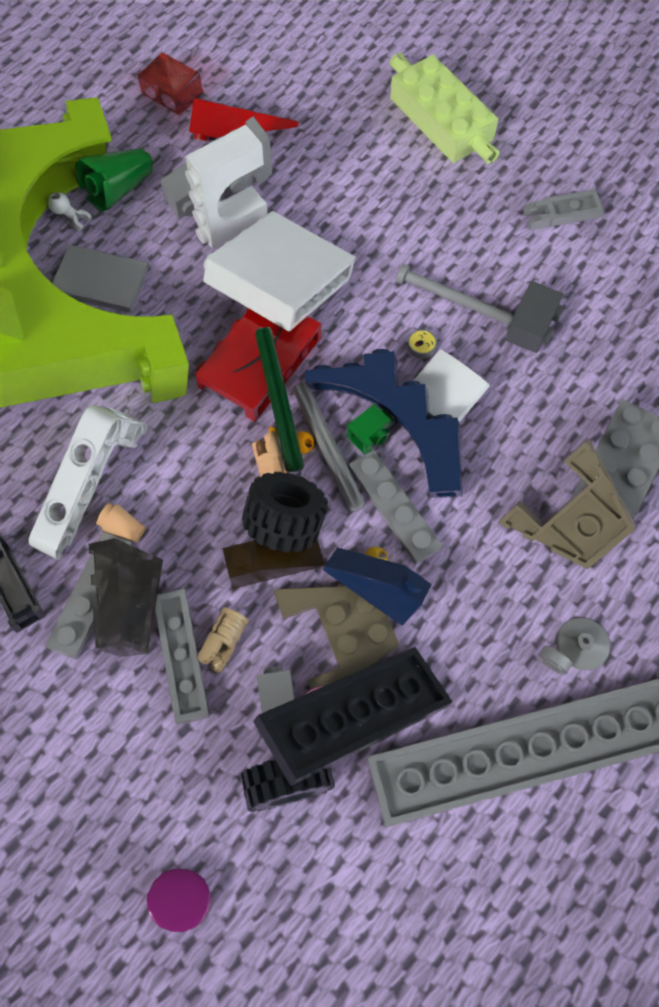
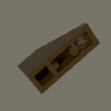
[222,540,325,589]

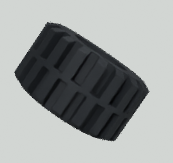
[242,472,328,553]

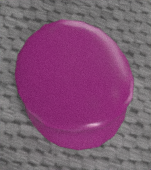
[147,869,211,932]

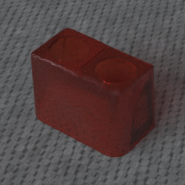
[138,52,203,115]

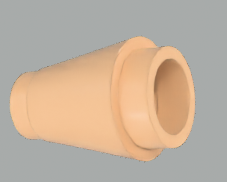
[96,503,146,543]

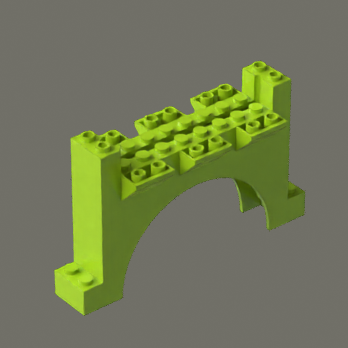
[0,97,189,408]

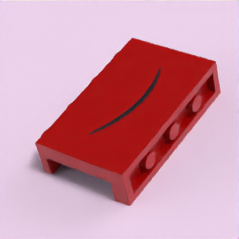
[195,308,321,422]

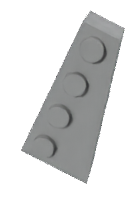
[160,117,272,219]

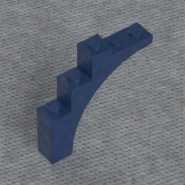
[305,349,463,498]

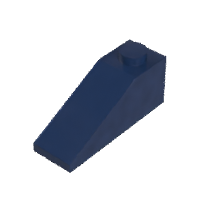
[322,547,432,626]

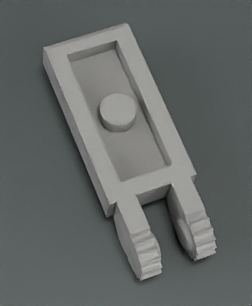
[523,189,604,230]

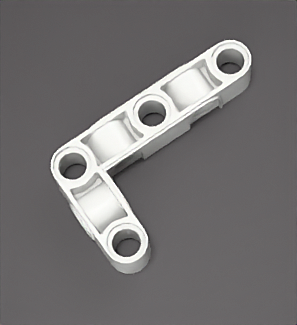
[29,405,147,560]

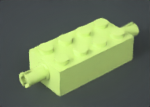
[389,52,500,164]

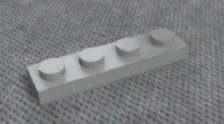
[348,450,443,565]
[45,531,133,660]
[153,589,210,725]

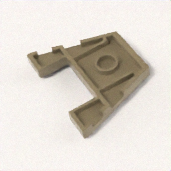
[498,438,636,569]
[274,586,399,690]

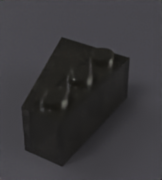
[88,538,163,657]

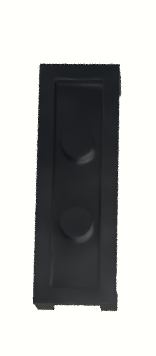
[0,534,46,633]

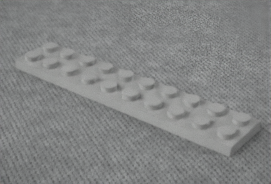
[367,679,659,828]

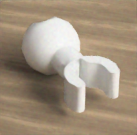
[48,192,91,231]

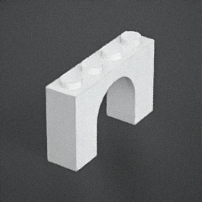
[185,125,267,250]

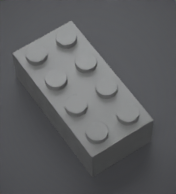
[570,399,659,521]

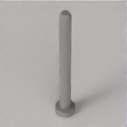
[396,263,514,325]

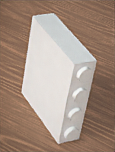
[203,211,356,331]

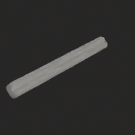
[293,382,365,513]

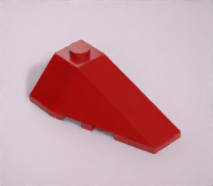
[189,98,299,141]

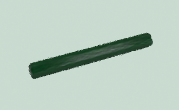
[255,327,304,472]

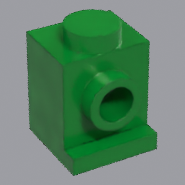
[347,404,394,455]

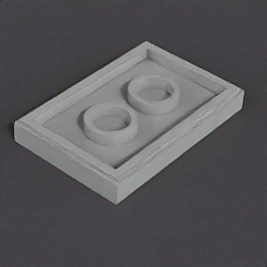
[52,245,149,313]

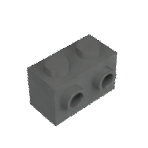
[505,281,564,353]

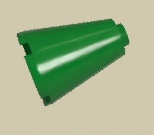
[75,148,153,212]

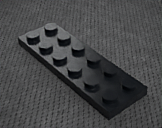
[253,647,453,786]

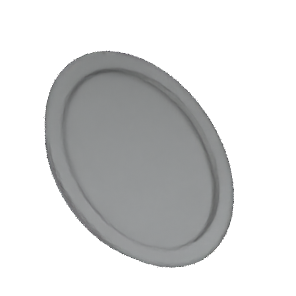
[556,618,611,670]

